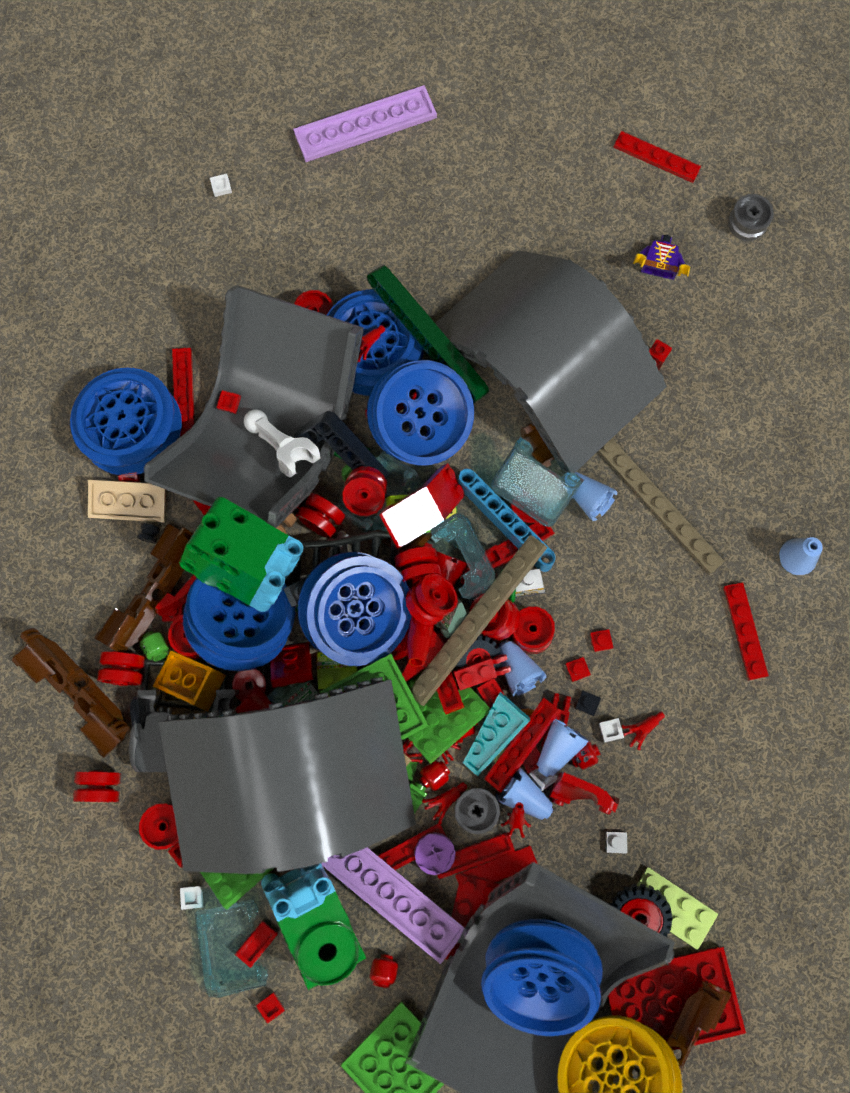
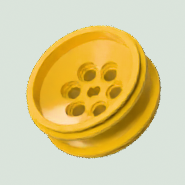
[558,1016,682,1093]

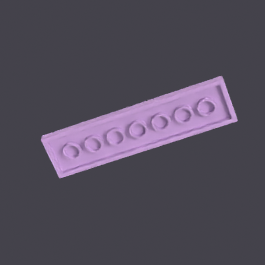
[293,85,437,162]
[321,848,465,964]

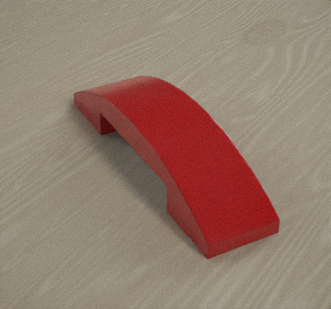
[480,518,555,571]
[155,575,196,616]

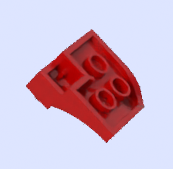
[548,772,619,815]

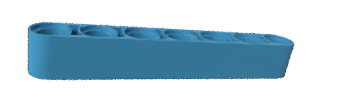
[458,469,556,572]

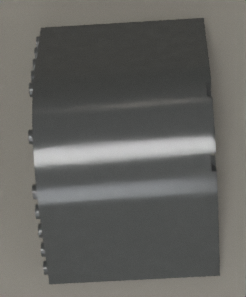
[435,250,667,475]
[144,285,364,528]
[159,677,416,874]
[405,862,675,1093]

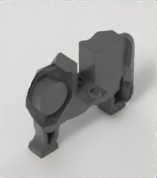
[129,689,239,772]

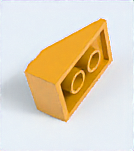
[153,651,226,712]

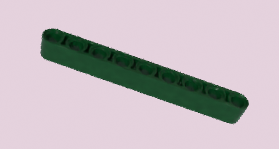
[367,265,489,403]

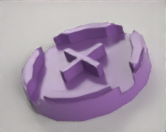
[414,832,456,875]

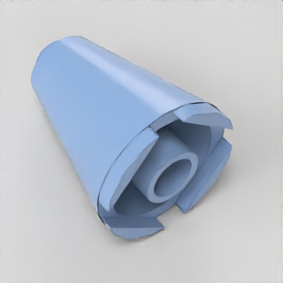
[564,472,617,521]
[779,537,823,575]
[498,640,546,696]
[537,719,588,777]
[496,768,553,820]

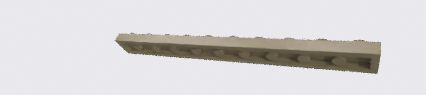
[598,439,725,575]
[410,535,548,706]

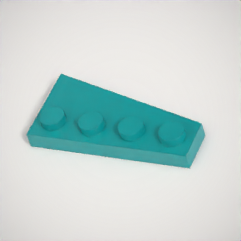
[463,692,530,776]

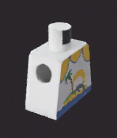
[509,569,545,598]

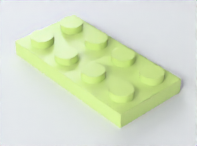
[637,867,718,950]

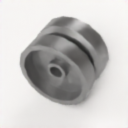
[728,194,774,241]
[454,788,500,834]

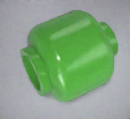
[140,631,169,662]

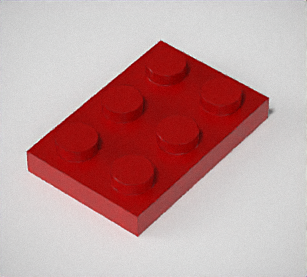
[270,642,313,687]

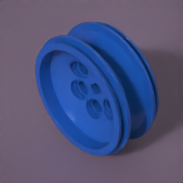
[367,360,474,465]
[183,578,295,671]
[481,919,603,1036]

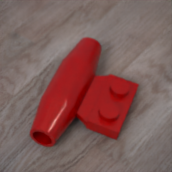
[391,616,434,667]

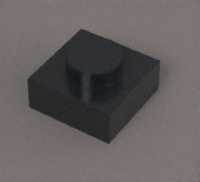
[575,691,601,717]

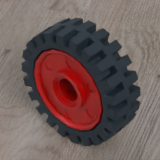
[611,884,672,937]

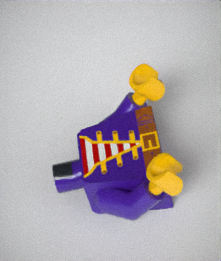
[633,235,690,280]

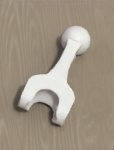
[244,409,320,477]

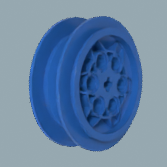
[327,289,424,396]
[70,368,182,475]
[298,552,412,666]

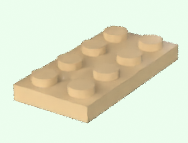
[88,479,166,522]

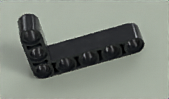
[293,411,389,480]

